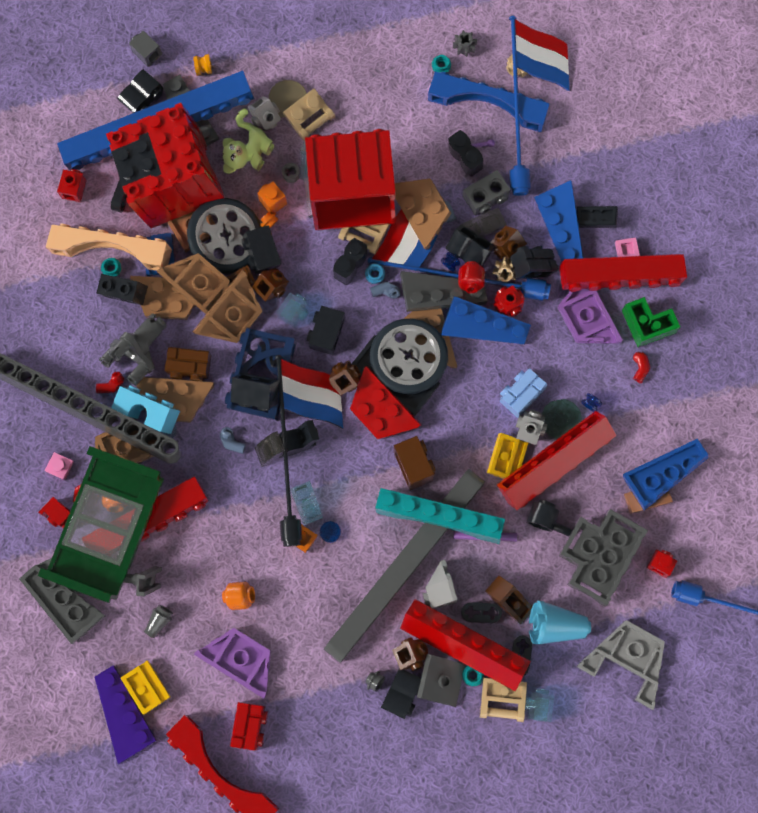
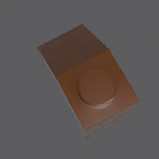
[485,575,532,625]

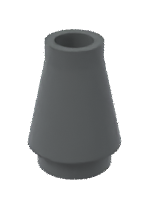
[144,605,173,638]

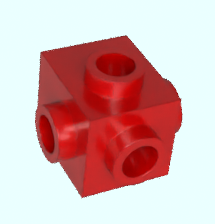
[494,285,525,317]

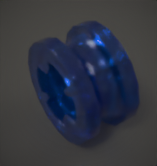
[441,252,461,272]
[581,393,602,412]

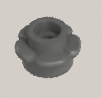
[366,671,385,692]

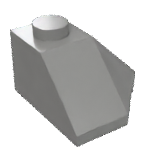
[423,560,457,609]

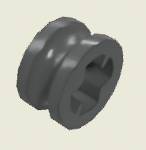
[282,163,300,183]

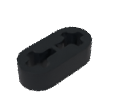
[111,179,128,213]
[461,602,502,623]
[512,636,532,676]

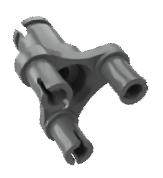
[99,313,166,386]

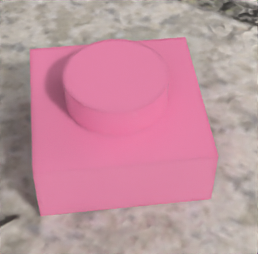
[615,237,640,257]
[45,452,74,480]

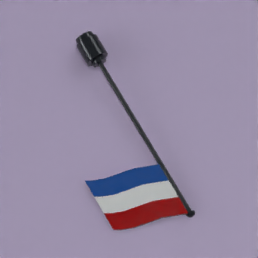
[275,355,343,547]

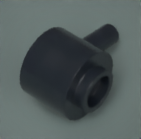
[526,500,572,536]

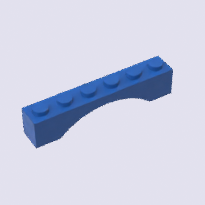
[428,71,550,132]

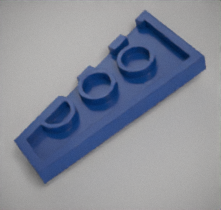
[534,180,584,262]
[623,439,708,511]

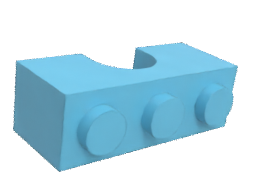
[111,385,180,434]

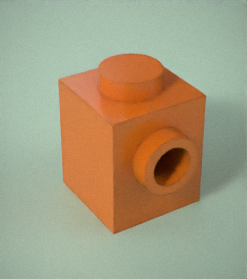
[257,181,287,214]

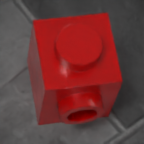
[57,169,87,203]

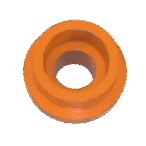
[260,212,279,228]

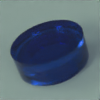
[320,521,341,543]

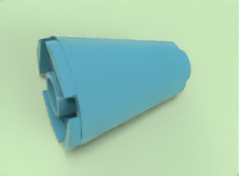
[529,601,591,644]

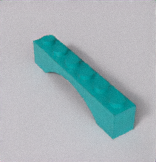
[375,488,505,545]

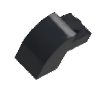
[273,420,319,458]

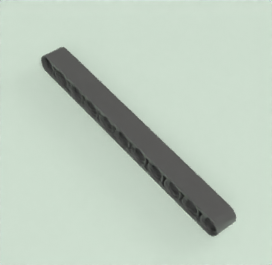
[0,353,181,464]
[324,469,485,663]

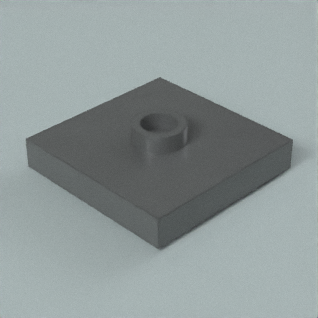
[417,654,466,707]

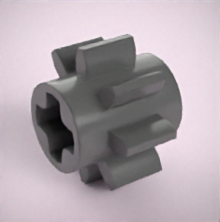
[453,30,477,57]

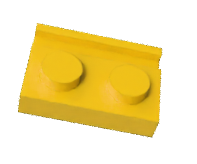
[487,433,528,479]
[121,660,171,715]

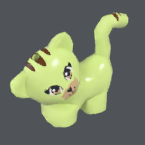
[222,108,274,174]

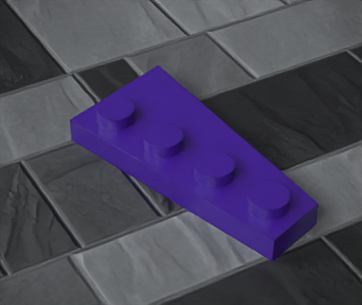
[94,665,157,764]

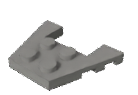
[577,620,665,710]

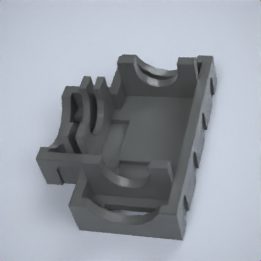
[559,509,648,606]

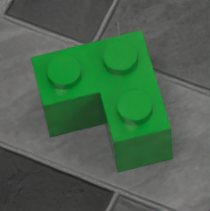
[622,297,680,348]

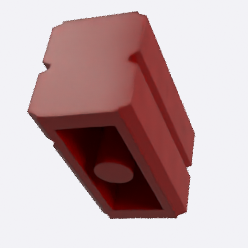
[230,702,268,751]

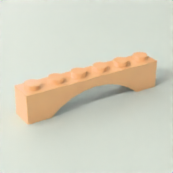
[46,224,172,271]

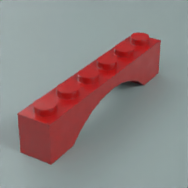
[166,715,279,813]

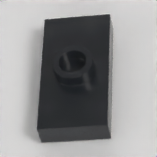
[576,206,618,228]

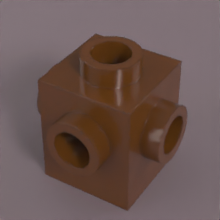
[491,225,527,261]
[252,268,289,302]
[329,360,361,396]
[392,638,428,671]

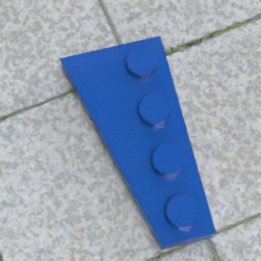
[440,296,531,345]

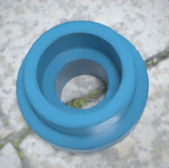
[365,264,385,284]

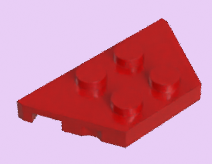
[350,366,422,439]

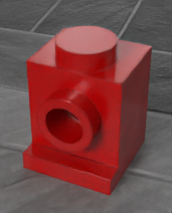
[38,497,70,529]
[646,549,677,578]

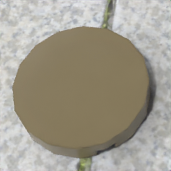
[268,80,307,118]

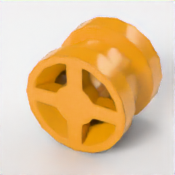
[193,54,212,76]

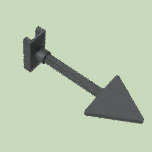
[37,558,162,597]

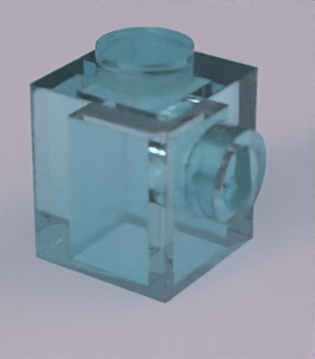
[276,293,309,328]
[525,689,554,722]

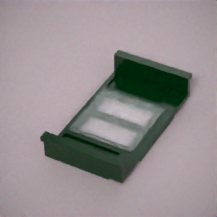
[38,446,164,603]

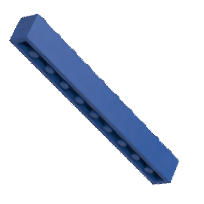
[57,70,254,170]

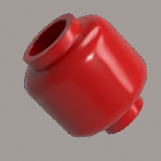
[458,261,485,293]

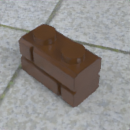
[165,347,212,382]

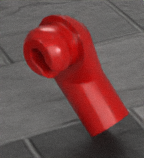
[633,352,650,383]

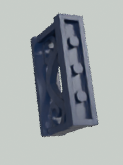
[225,328,297,421]

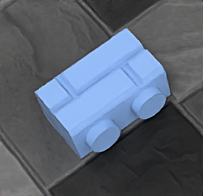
[500,369,547,418]

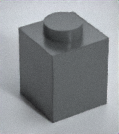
[129,31,162,67]

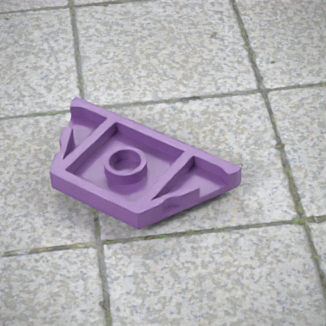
[558,289,623,344]
[194,628,271,699]

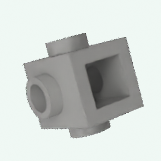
[247,96,281,131]
[516,410,547,445]

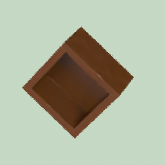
[394,436,436,491]

